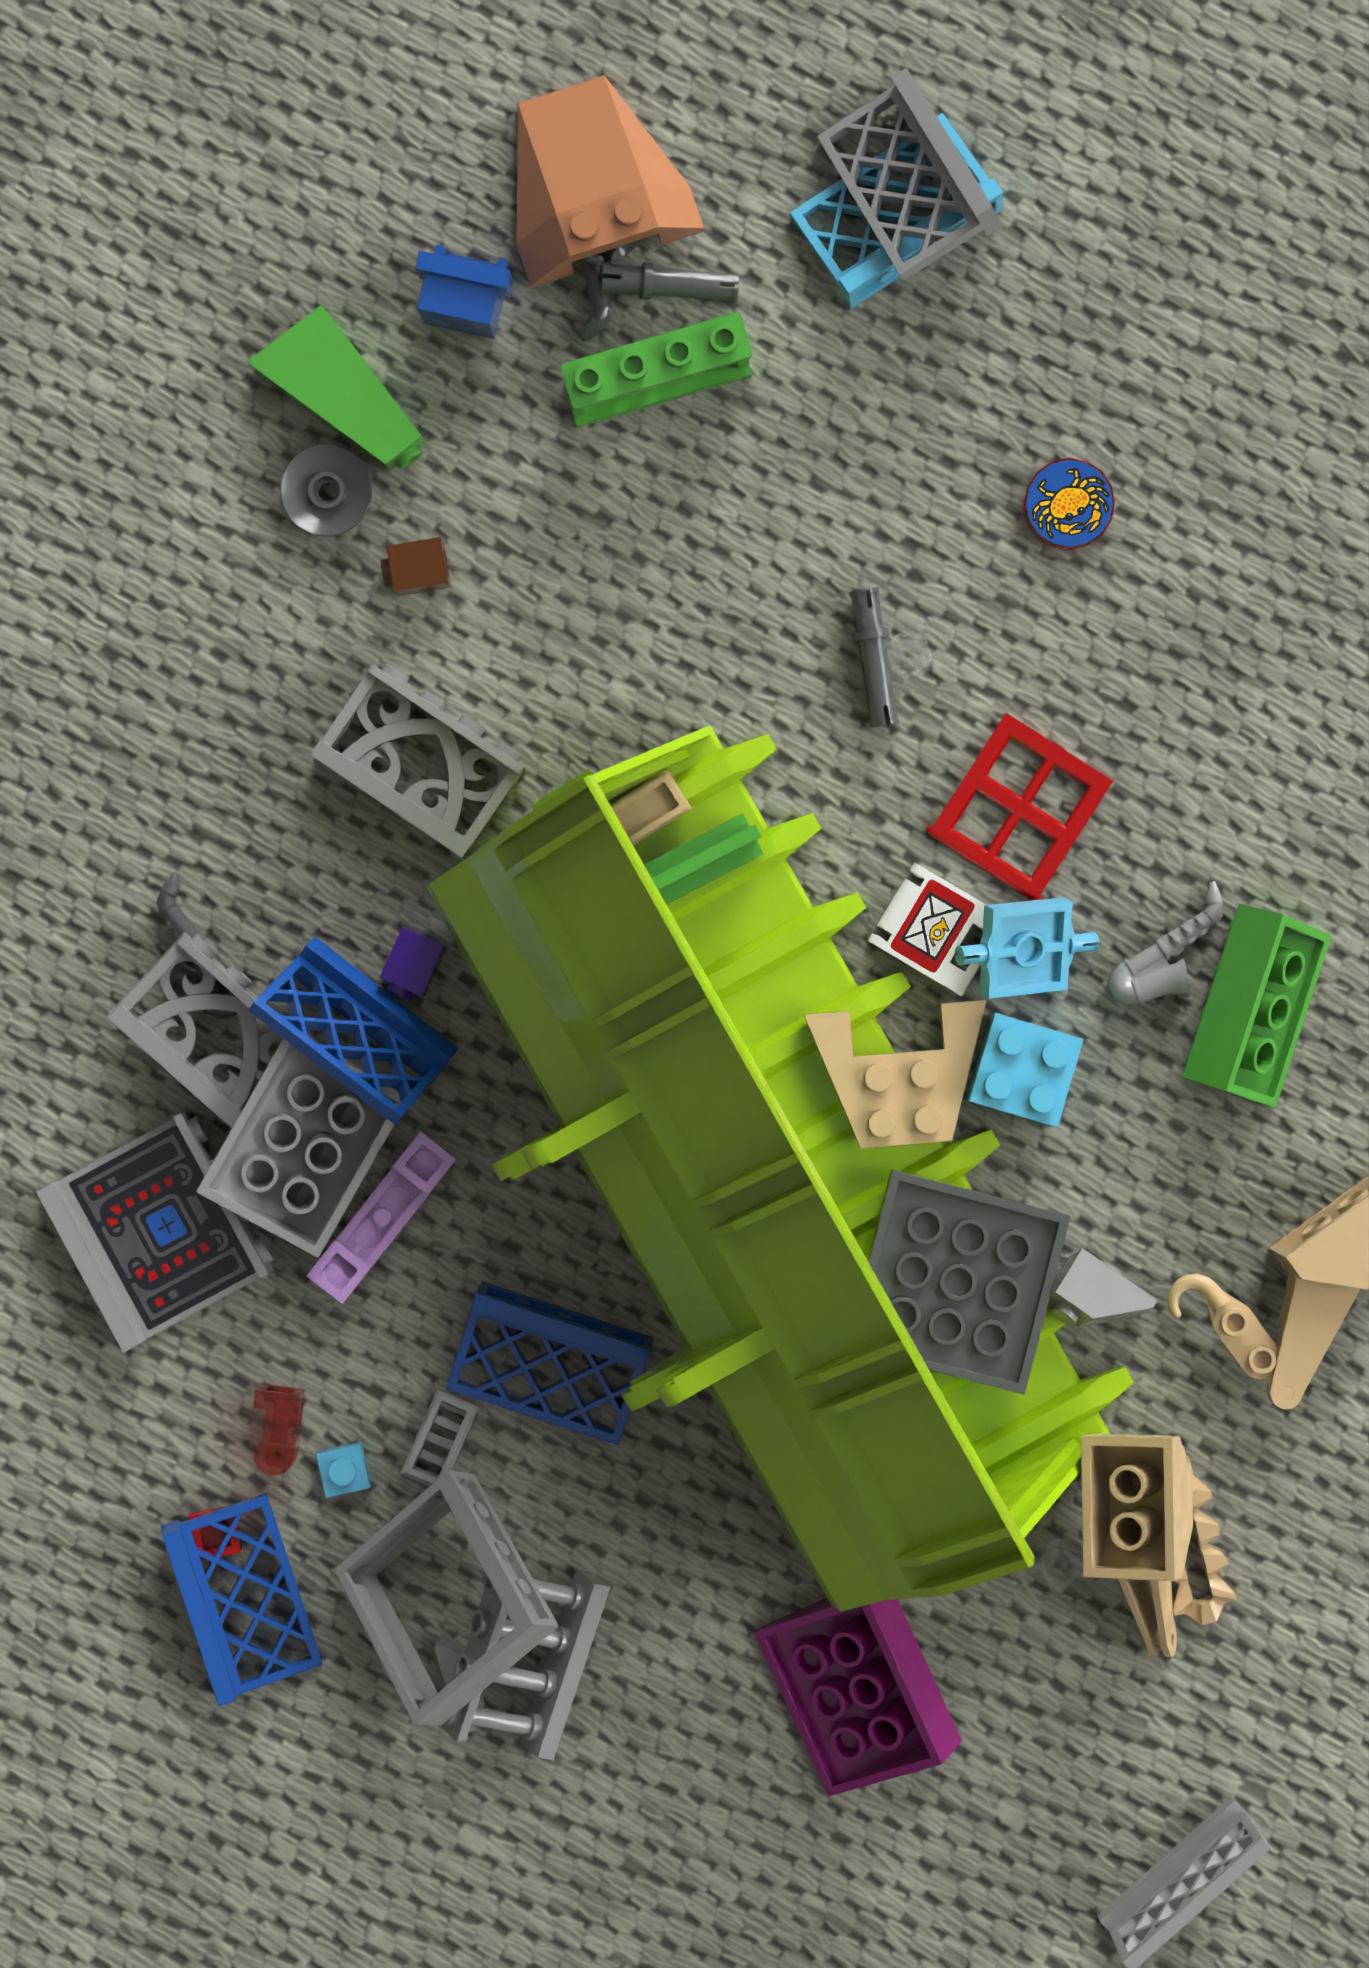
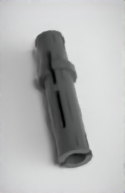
[599,262,739,303]
[849,587,899,728]

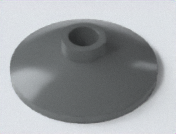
[280,444,372,537]

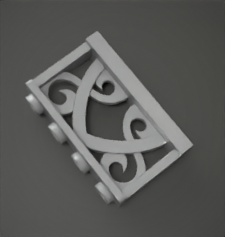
[310,663,526,859]
[107,932,320,1128]

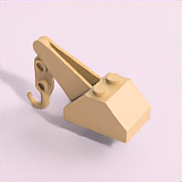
[1167,1176,1369,1409]

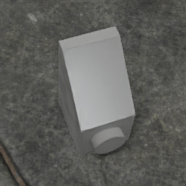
[1048,1248,1158,1327]

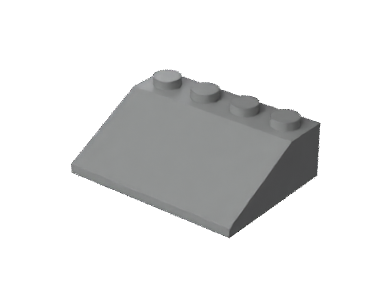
[196,1038,401,1258]

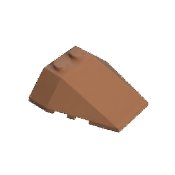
[516,75,704,289]

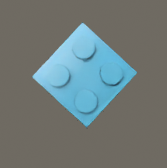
[964,1013,1084,1128]

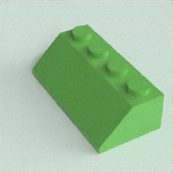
[1182,903,1332,1108]

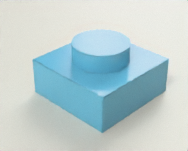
[316,1441,372,1498]

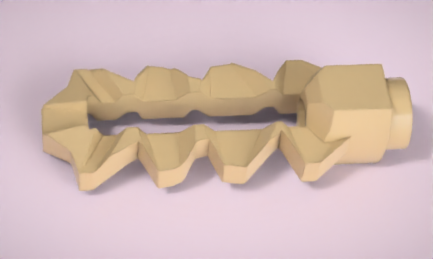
[1171,1445,1237,1625]

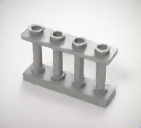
[441,1569,610,1760]

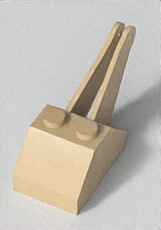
[1081,1434,1193,1657]

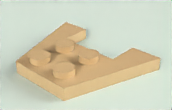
[803,1000,986,1148]

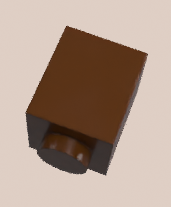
[381,537,452,597]

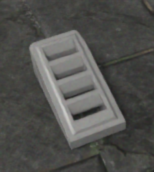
[400,1389,479,1488]

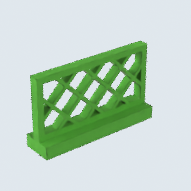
[644,813,764,905]

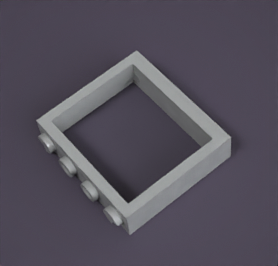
[334,1470,559,1726]

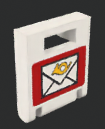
[868,863,986,997]

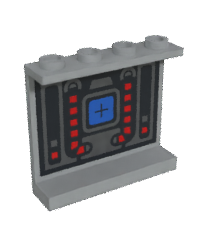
[36,1111,275,1353]

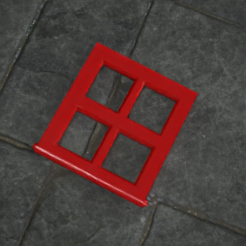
[926,713,1113,901]

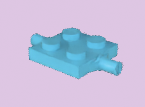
[955,897,1099,999]

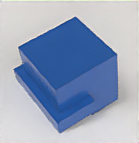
[415,245,513,339]

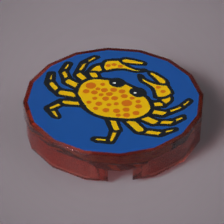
[1022,458,1115,551]

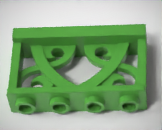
[561,312,752,429]

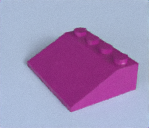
[753,1598,962,1797]

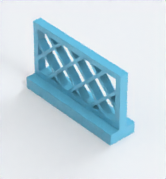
[790,113,1003,309]

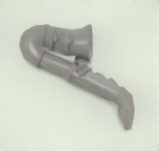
[1107,881,1223,1005]

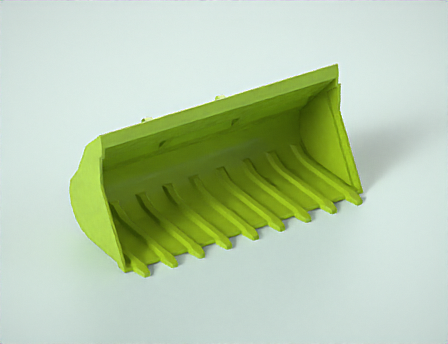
[426,725,1134,1612]

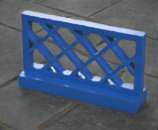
[248,936,459,1125]
[446,1281,654,1445]
[161,1492,323,1706]

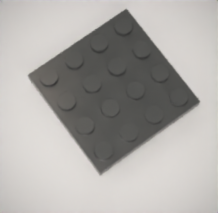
[868,1169,1071,1395]

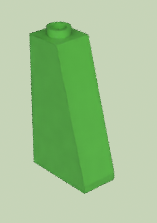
[249,304,426,471]

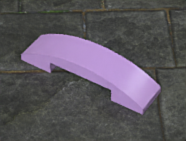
[306,1131,456,1304]

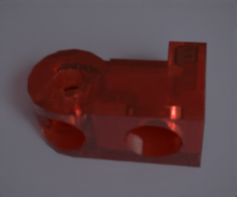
[253,1383,306,1476]

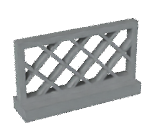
[817,67,1003,281]
[1097,1796,1271,1968]

